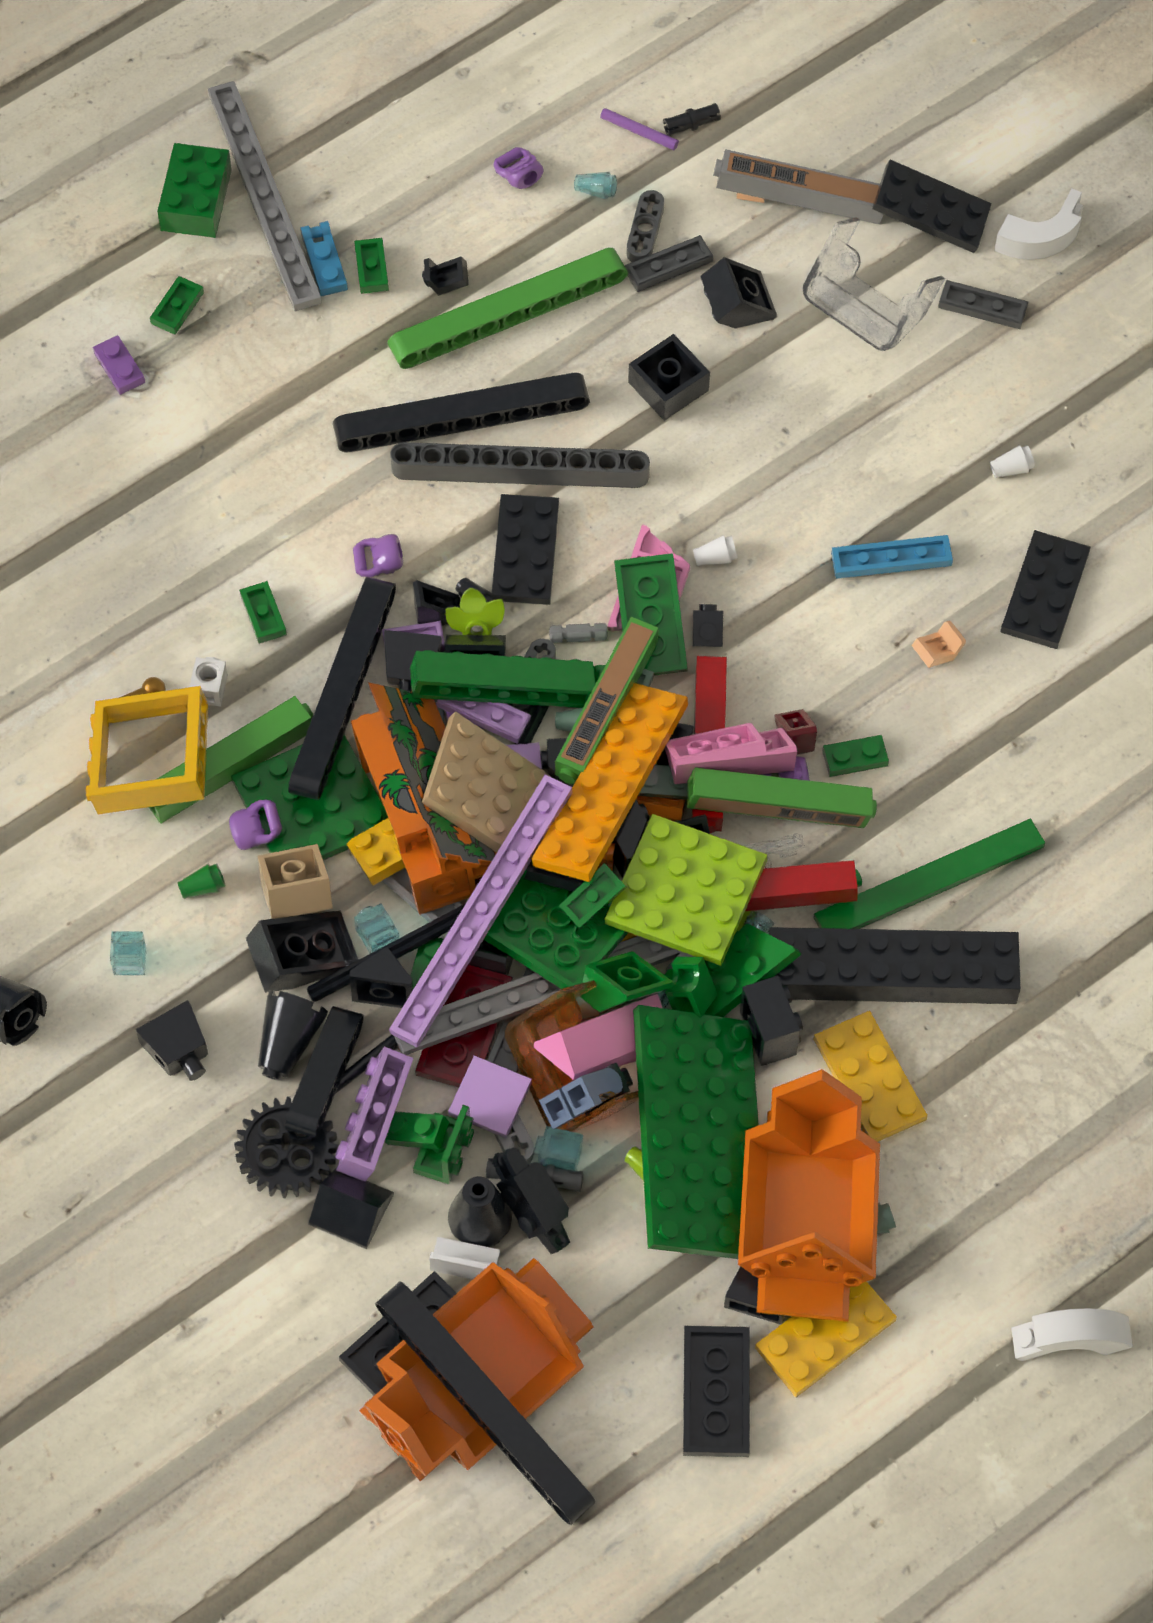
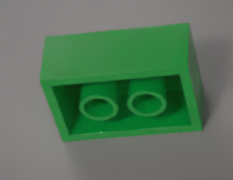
[157,143,232,238]

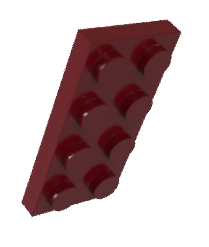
[415,965,513,1088]

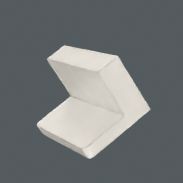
[429,1237,500,1280]

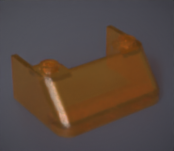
[505,980,639,1137]

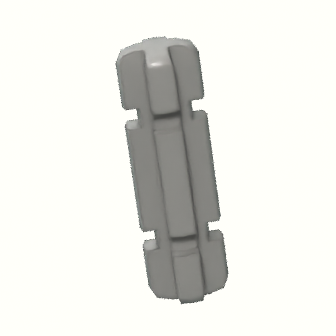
[549,623,608,643]

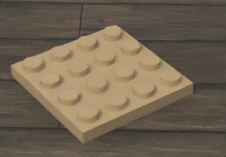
[421,712,551,852]

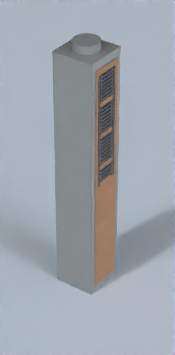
[713,149,884,224]

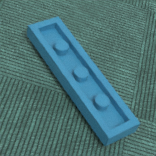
[831,535,953,579]

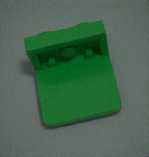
[413,1105,474,1184]

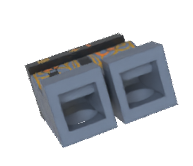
[539,1063,633,1129]

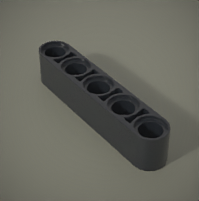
[285,1006,364,1138]

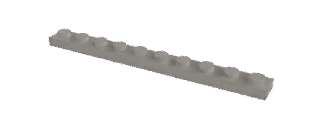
[208,81,322,311]
[394,936,681,1055]

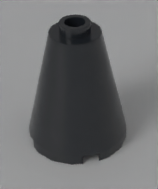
[0,976,47,1046]
[258,990,328,1081]
[448,1176,512,1247]

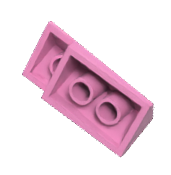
[664,723,797,784]
[534,993,663,1080]

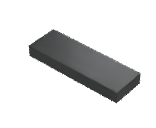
[625,235,713,292]
[938,280,1029,329]

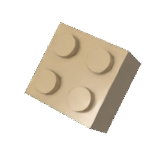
[257,844,333,919]

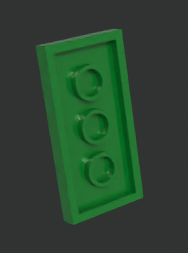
[614,553,688,675]

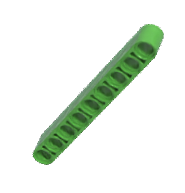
[387,248,628,369]

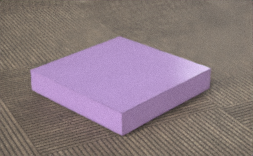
[448,1056,532,1138]

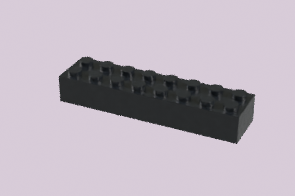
[769,927,1021,1004]

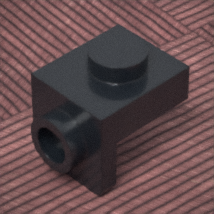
[422,256,469,296]
[693,604,723,647]

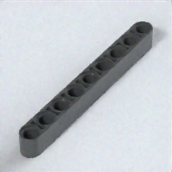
[390,442,650,488]

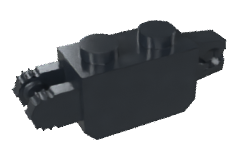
[492,1147,570,1254]

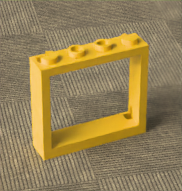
[86,686,208,814]

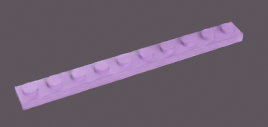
[389,774,573,1048]

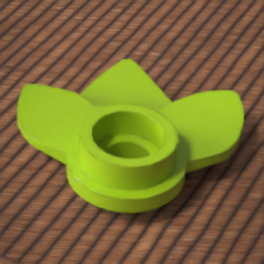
[446,588,505,635]

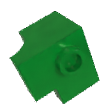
[665,957,718,1017]

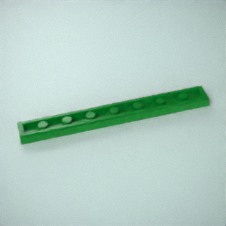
[813,818,1045,929]

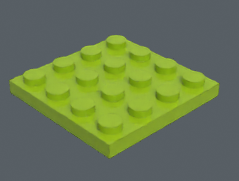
[605,814,768,966]

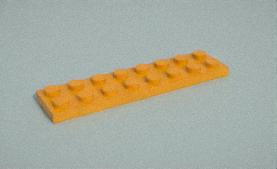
[532,683,688,882]

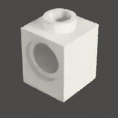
[189,657,228,707]

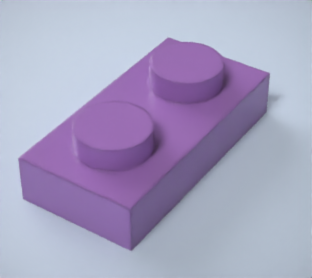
[93,335,145,395]

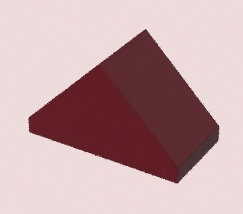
[774,709,817,755]

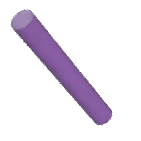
[600,108,679,150]

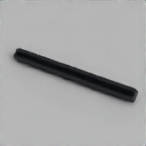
[307,903,466,1002]

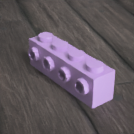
[335,1046,413,1182]

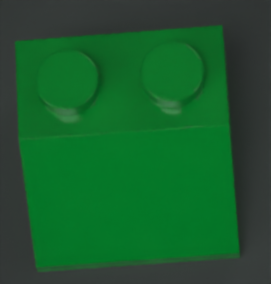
[579,951,674,1012]

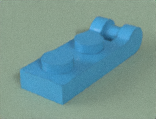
[300,221,348,296]

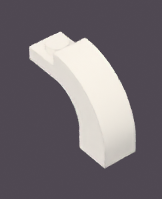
[994,188,1084,260]
[1011,1308,1133,1361]

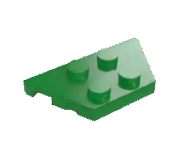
[704,923,802,1017]

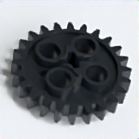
[234,1096,338,1198]

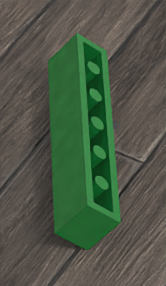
[410,650,595,708]

